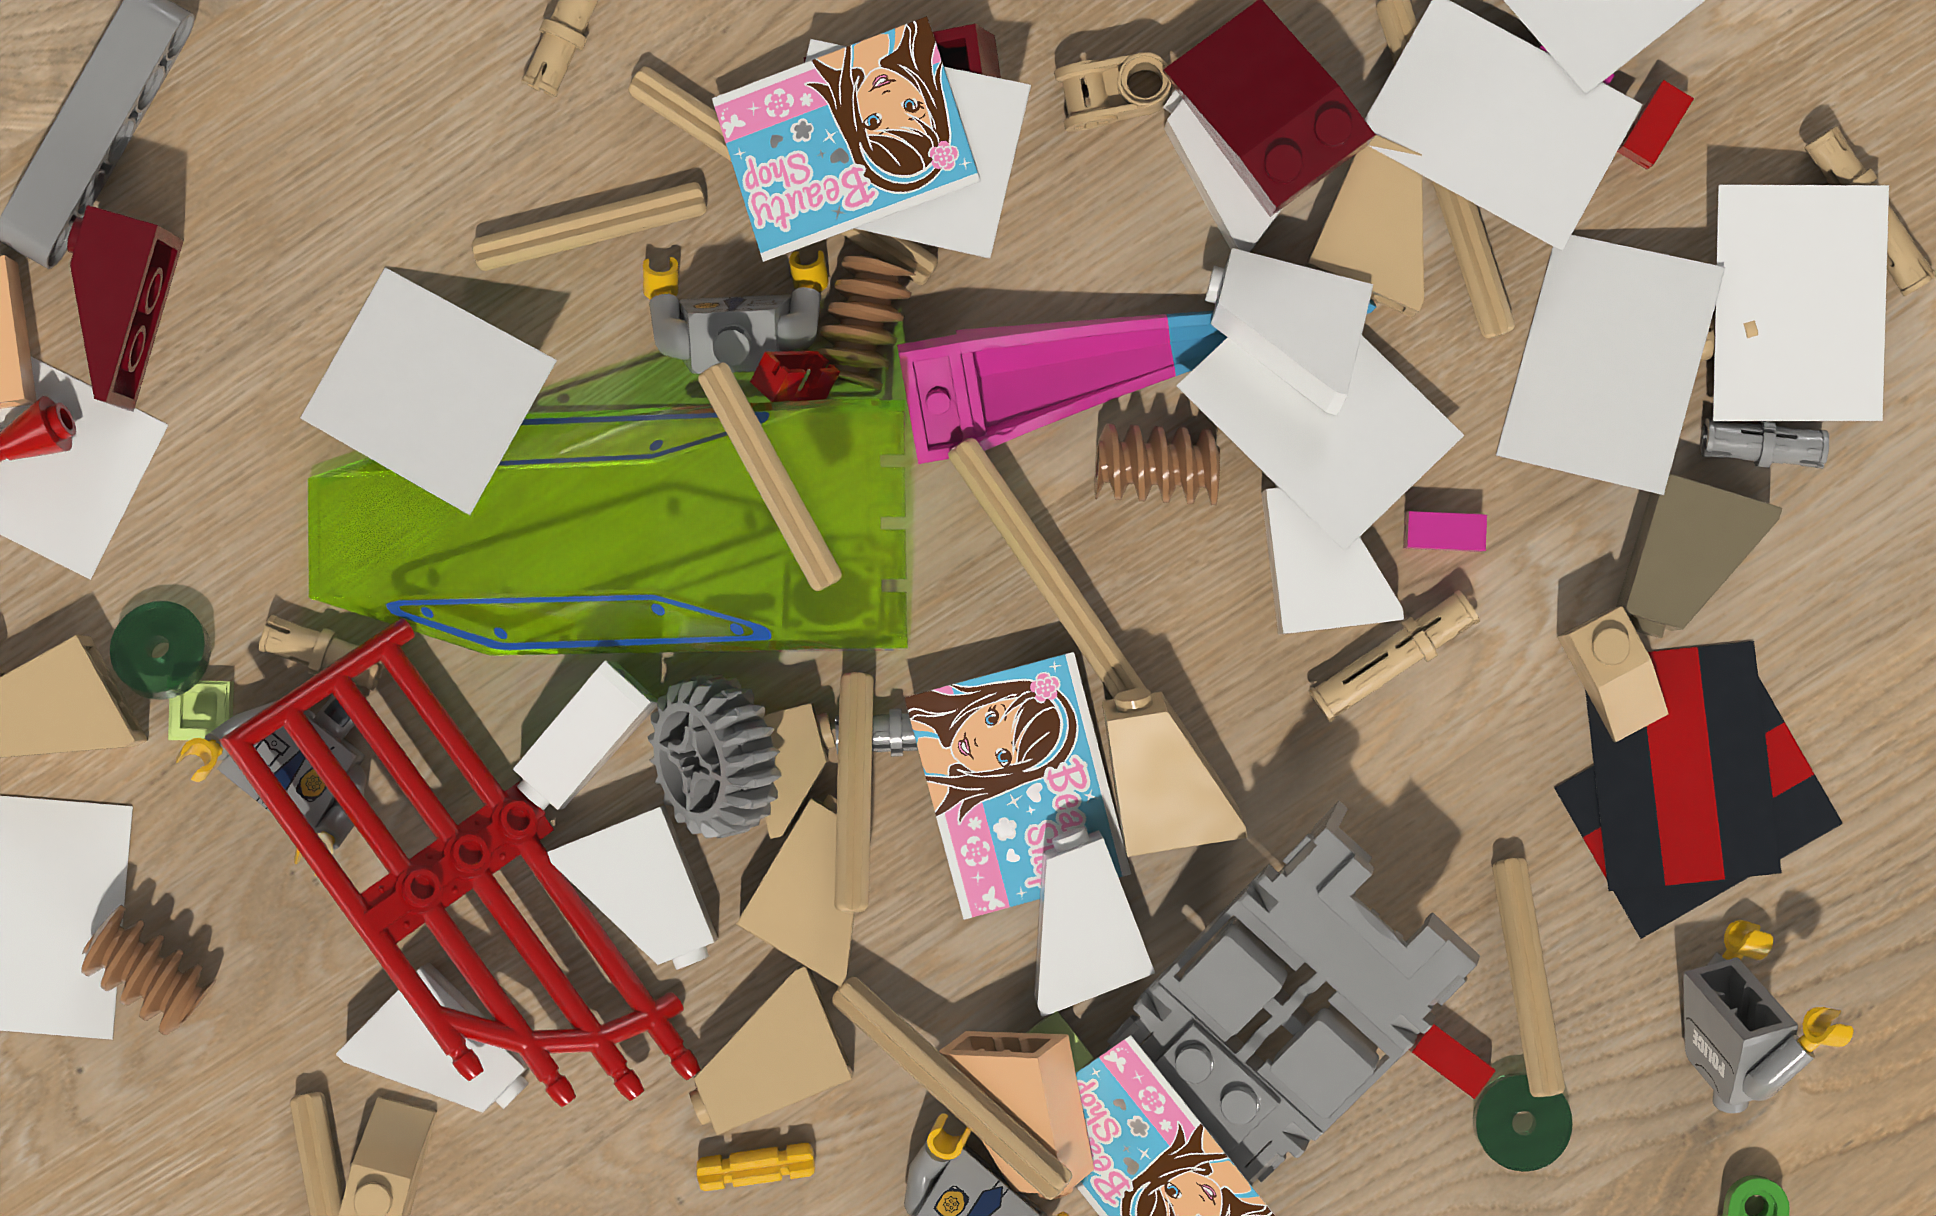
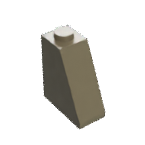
[1616,474,1782,638]

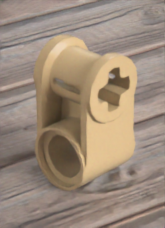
[1054,53,1172,131]

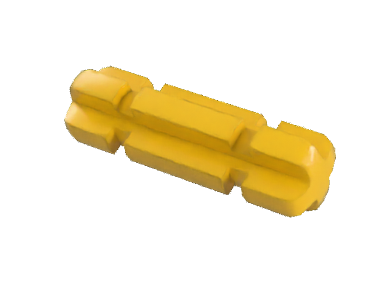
[696,1143,816,1191]

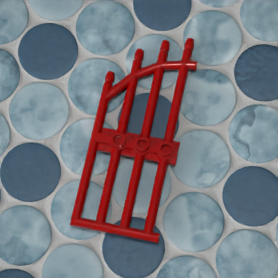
[219,618,701,1108]

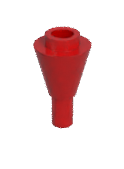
[0,396,76,462]

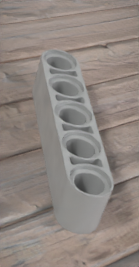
[0,0,195,269]

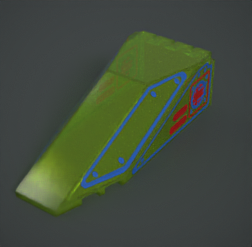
[308,398,910,656]

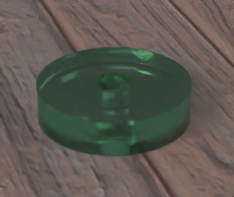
[110,601,211,700]
[1473,1073,1573,1172]

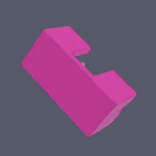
[1403,511,1487,552]

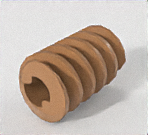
[814,256,915,390]
[1094,423,1220,506]
[81,905,217,1035]

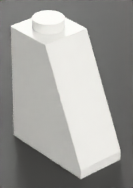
[1163,89,1283,252]
[1205,248,1373,415]
[1261,484,1404,635]
[513,660,658,810]
[547,805,718,970]
[1034,827,1155,1017]
[336,963,529,1113]

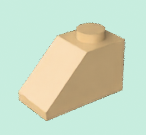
[1557,606,1669,742]
[764,703,836,839]
[338,1096,437,1216]

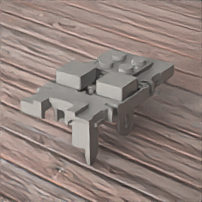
[1097,801,1480,1186]

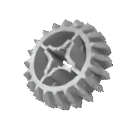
[648,674,781,839]

